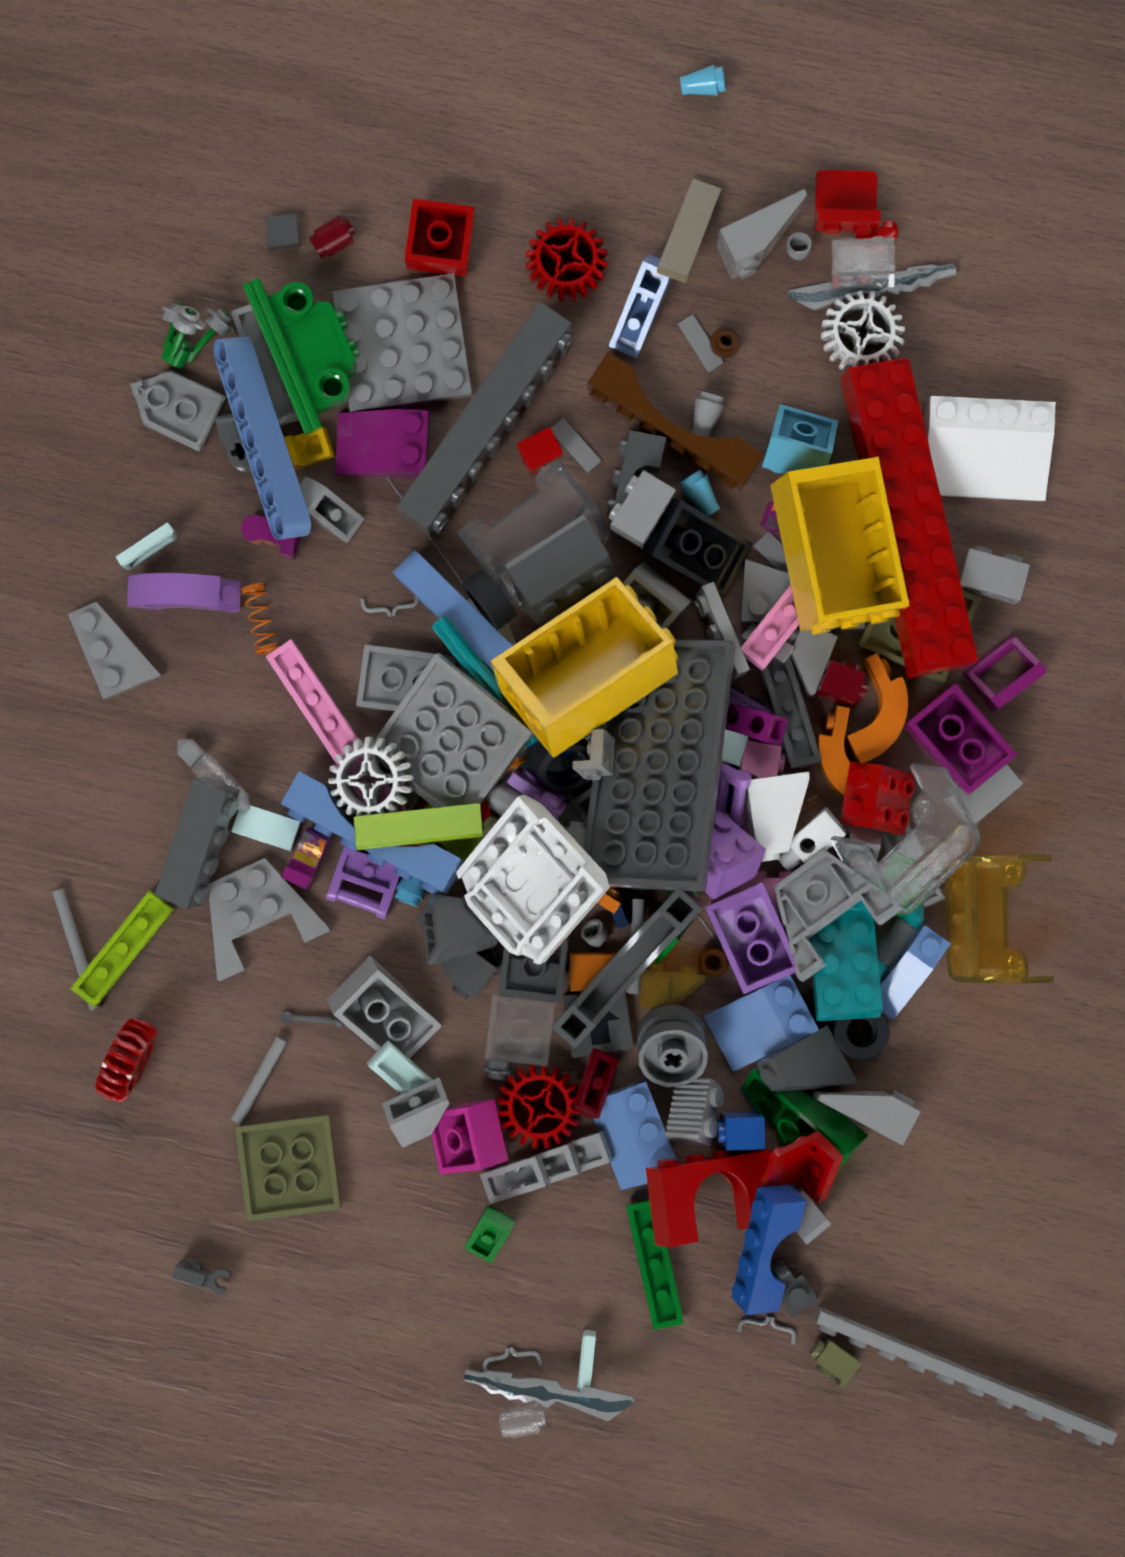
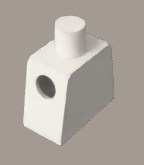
[778,807,846,872]

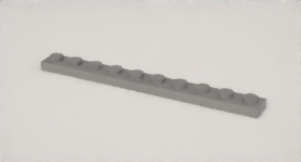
[813,1306,1117,1446]

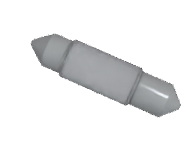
[177,739,250,811]

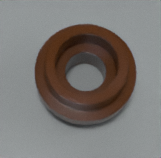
[709,327,741,358]
[698,945,729,977]

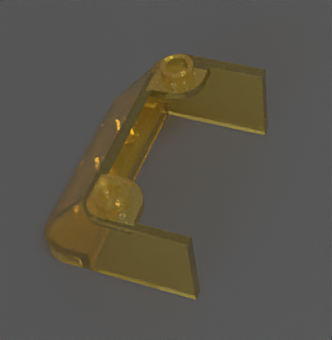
[945,855,1054,984]

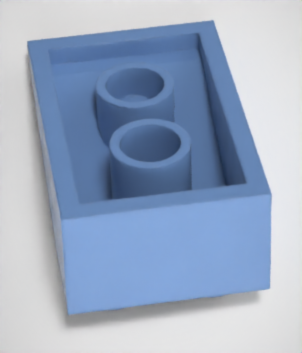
[704,975,819,1072]

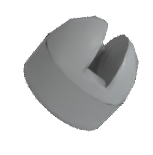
[786,232,812,260]
[581,919,609,947]

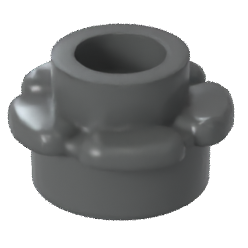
[483,1057,513,1080]

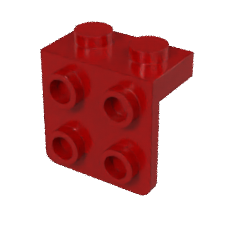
[814,169,881,235]
[840,762,914,835]
[760,1131,844,1204]

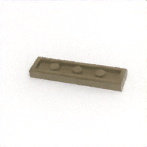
[656,179,722,283]

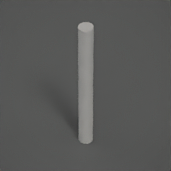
[52,889,102,1011]

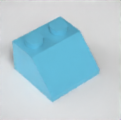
[762,404,839,474]

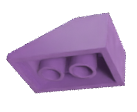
[705,882,796,994]

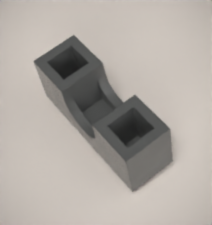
[606,430,666,523]

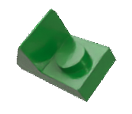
[464,1206,516,1263]

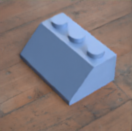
[593,1079,677,1190]

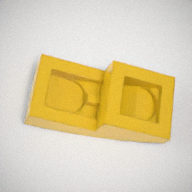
[284,426,335,470]

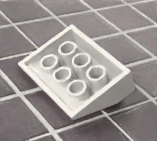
[924,396,1056,501]

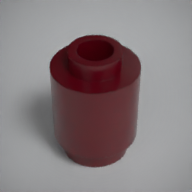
[308,215,356,259]

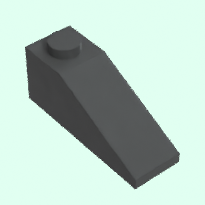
[416,913,497,1000]

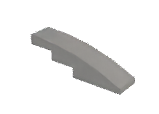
[480,1130,613,1204]

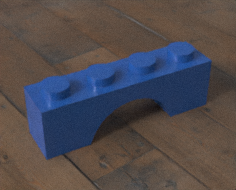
[731,1185,806,1315]

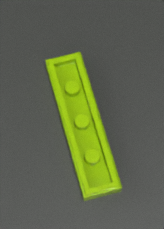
[354,803,483,850]
[70,890,175,1008]

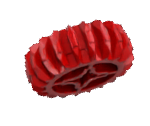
[525,217,608,302]
[95,1018,157,1103]
[497,1063,580,1149]

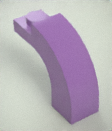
[127,573,241,613]

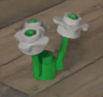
[161,302,236,368]

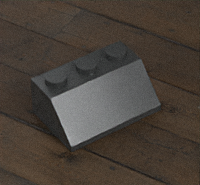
[505,515,616,625]

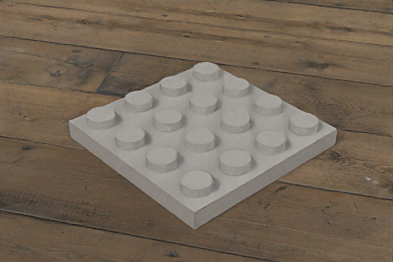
[332,274,472,412]
[374,653,534,808]

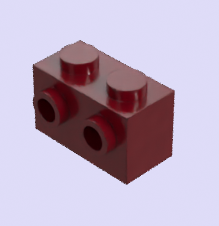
[814,660,869,708]

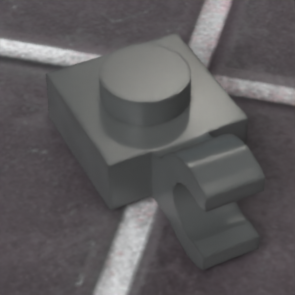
[771,1258,819,1318]
[172,1259,232,1294]

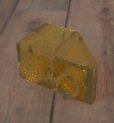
[639,964,706,1009]

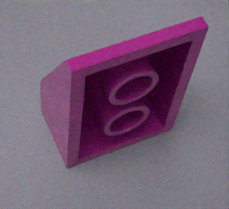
[335,409,431,479]
[904,683,1017,796]

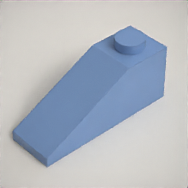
[609,254,672,359]
[880,925,951,1020]

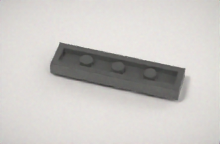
[759,656,822,771]

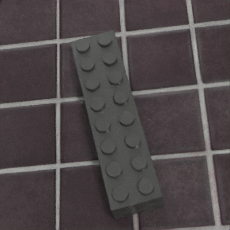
[396,302,573,538]

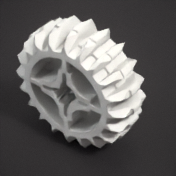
[821,291,905,370]
[328,737,413,816]

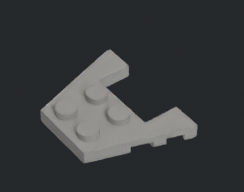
[774,849,904,982]
[208,858,331,982]

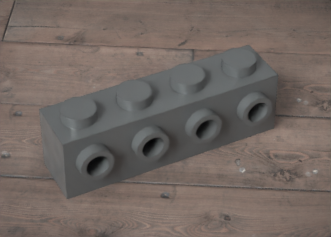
[155,776,240,909]

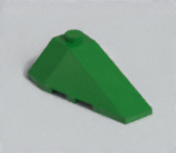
[740,1067,868,1175]

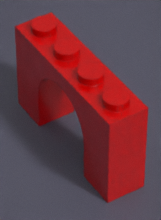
[646,1148,771,1248]

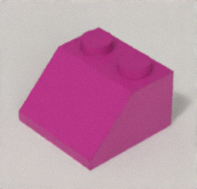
[431,1099,508,1175]

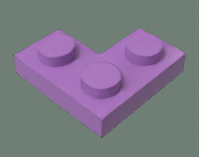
[507,766,571,820]

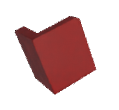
[517,427,563,476]

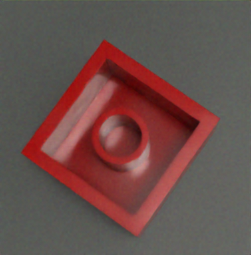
[404,198,476,277]

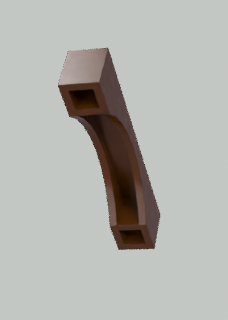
[587,352,764,490]

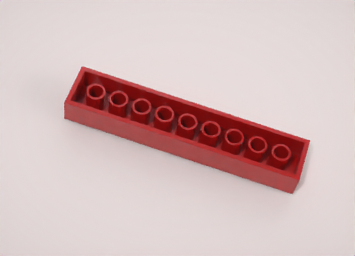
[840,357,978,679]

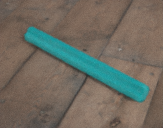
[432,616,538,746]

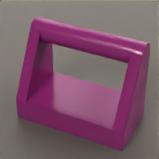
[963,635,1048,712]

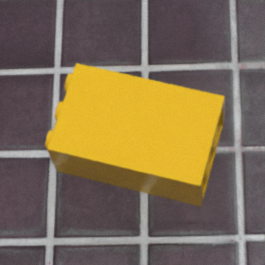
[770,457,910,635]
[491,577,678,758]

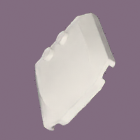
[456,794,610,965]

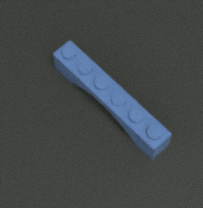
[281,771,465,895]

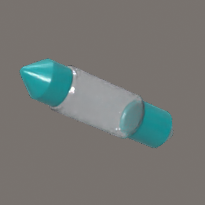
[876,904,924,980]

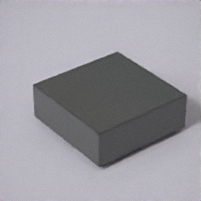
[265,213,301,250]

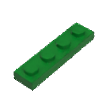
[625,1199,684,1331]

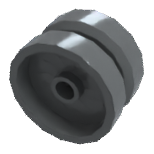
[637,1005,708,1087]

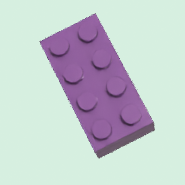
[706,808,766,899]

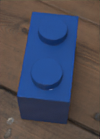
[715,1111,765,1150]

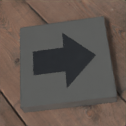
[563,993,634,1058]

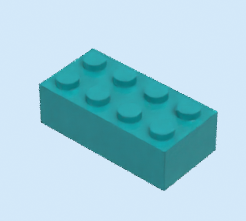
[809,901,883,1021]

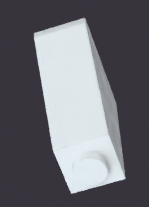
[744,772,810,862]

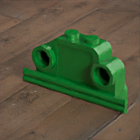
[243,278,360,435]

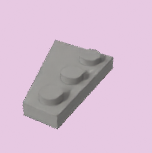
[68,602,162,700]

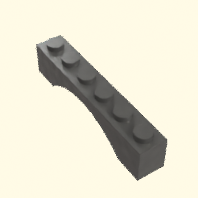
[551,890,704,1049]

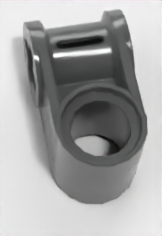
[215,412,251,472]

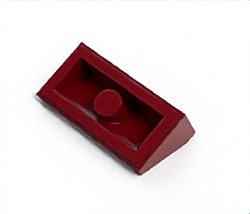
[573,1048,619,1119]

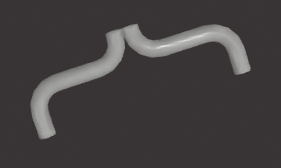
[360,595,419,617]
[737,1316,797,1345]
[482,1347,542,1372]

